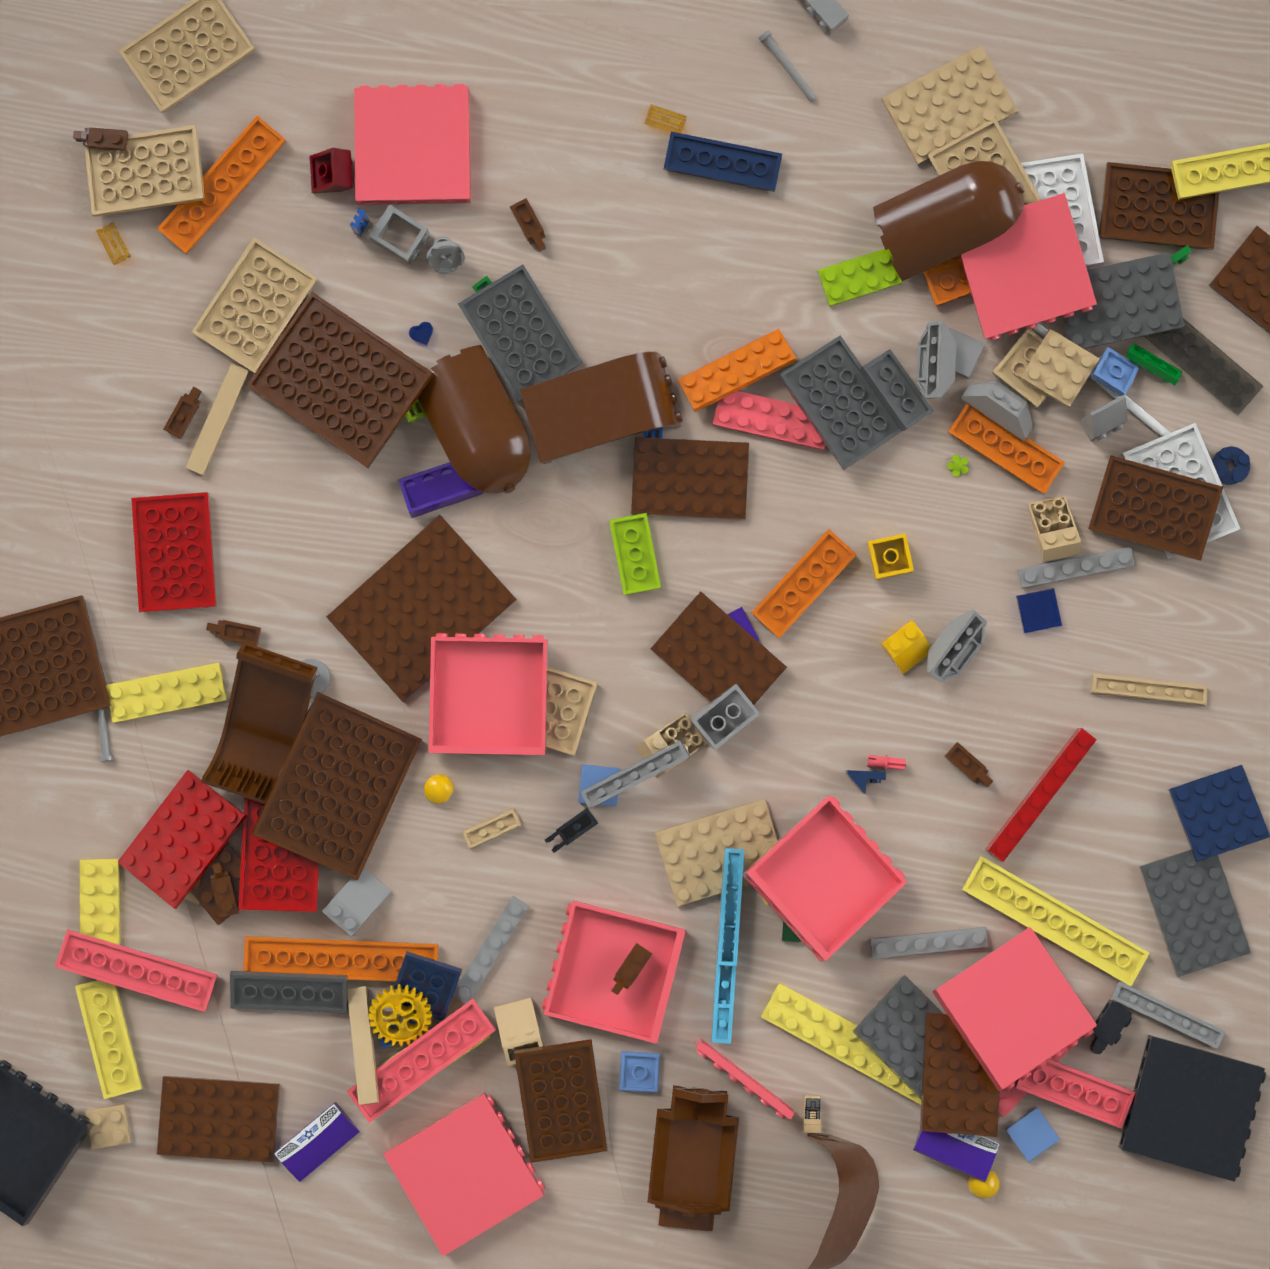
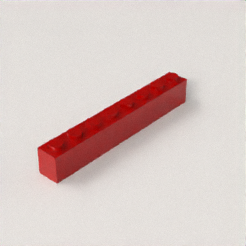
[985,728,1097,862]

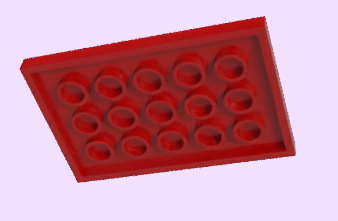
[131,492,217,613]
[118,770,247,909]
[238,797,319,912]

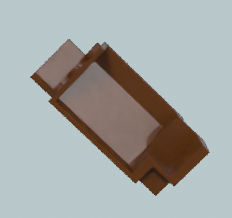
[647,1085,739,1231]

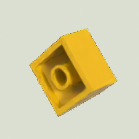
[879,620,931,674]

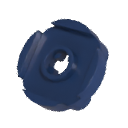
[1212,446,1250,485]

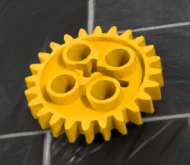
[368,984,432,1046]

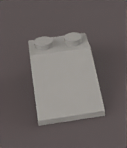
[1080,395,1128,441]
[689,684,760,750]
[322,868,392,937]

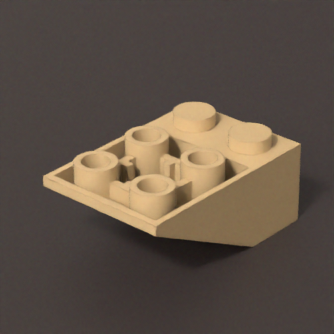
[1028,495,1081,562]
[635,712,707,779]
[494,997,544,1066]

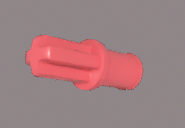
[867,754,906,770]

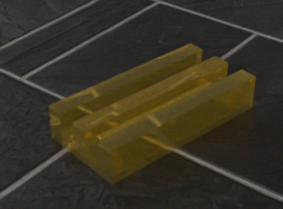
[645,104,687,133]
[96,222,131,265]

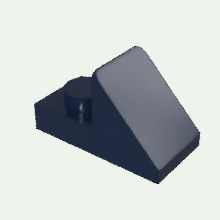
[846,770,886,794]

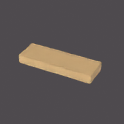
[462,808,522,849]

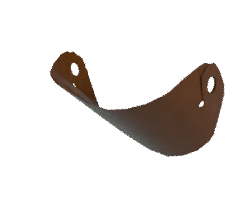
[807,1133,879,1269]

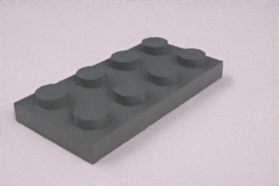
[860,349,934,431]

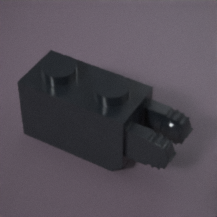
[545,807,598,853]
[1089,999,1133,1055]

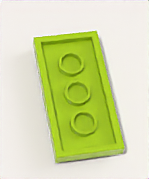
[817,249,902,307]
[609,513,661,595]

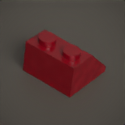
[309,147,353,194]

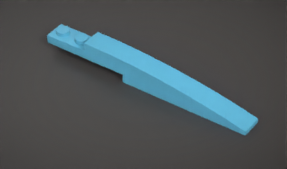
[711,848,744,1044]

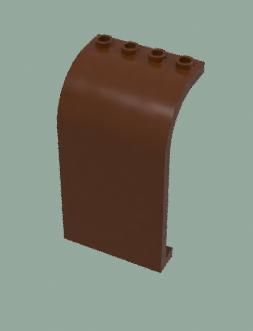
[520,351,683,464]
[201,642,318,804]

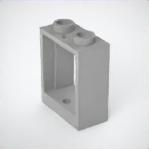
[369,204,430,264]

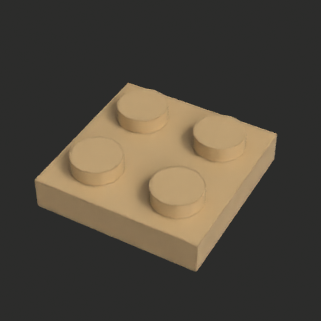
[86,1103,131,1149]

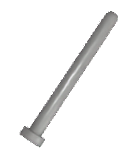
[758,30,816,102]
[97,709,114,762]

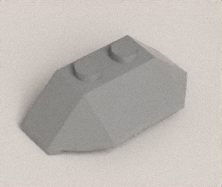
[916,321,956,399]
[961,380,1033,441]
[927,610,987,683]

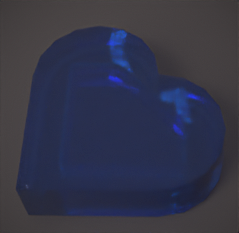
[409,322,433,346]

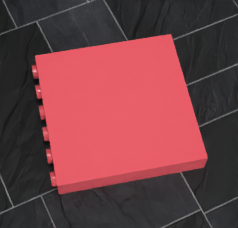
[354,84,471,205]
[960,193,1097,341]
[429,633,548,755]
[743,795,907,962]
[542,900,686,1044]
[932,927,1097,1091]
[384,1092,545,1256]

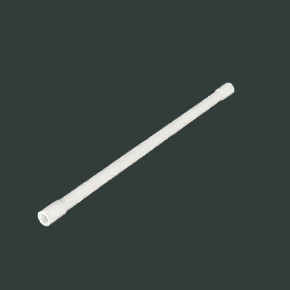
[1031,322,1172,437]

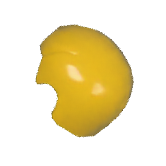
[424,773,454,804]
[968,1170,1000,1199]

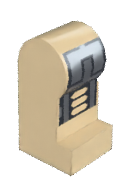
[802,1095,821,1133]

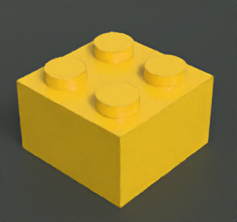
[866,533,914,581]

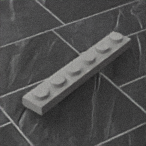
[1017,547,1135,588]
[581,740,691,809]
[453,896,529,1004]
[870,927,988,959]
[1110,981,1226,1049]

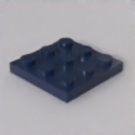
[394,951,462,1021]

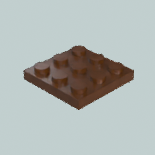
[190,844,241,926]

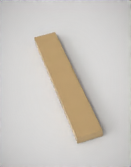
[185,363,250,476]
[1090,674,1208,705]
[347,986,380,1106]

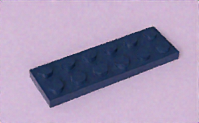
[663,131,782,192]

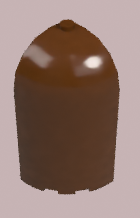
[873,161,1025,281]
[418,345,530,493]

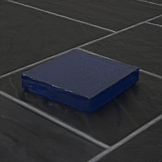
[1016,588,1062,633]

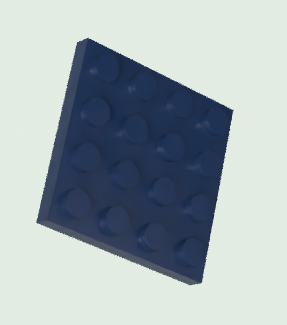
[1168,765,1270,862]

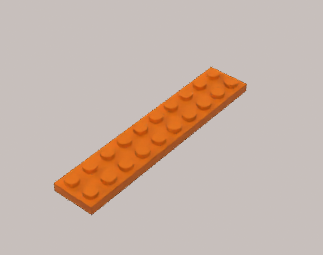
[243,936,439,982]

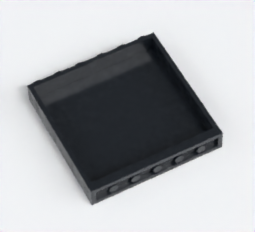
[1118,1034,1266,1182]
[0,1060,94,1226]

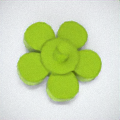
[947,455,969,477]

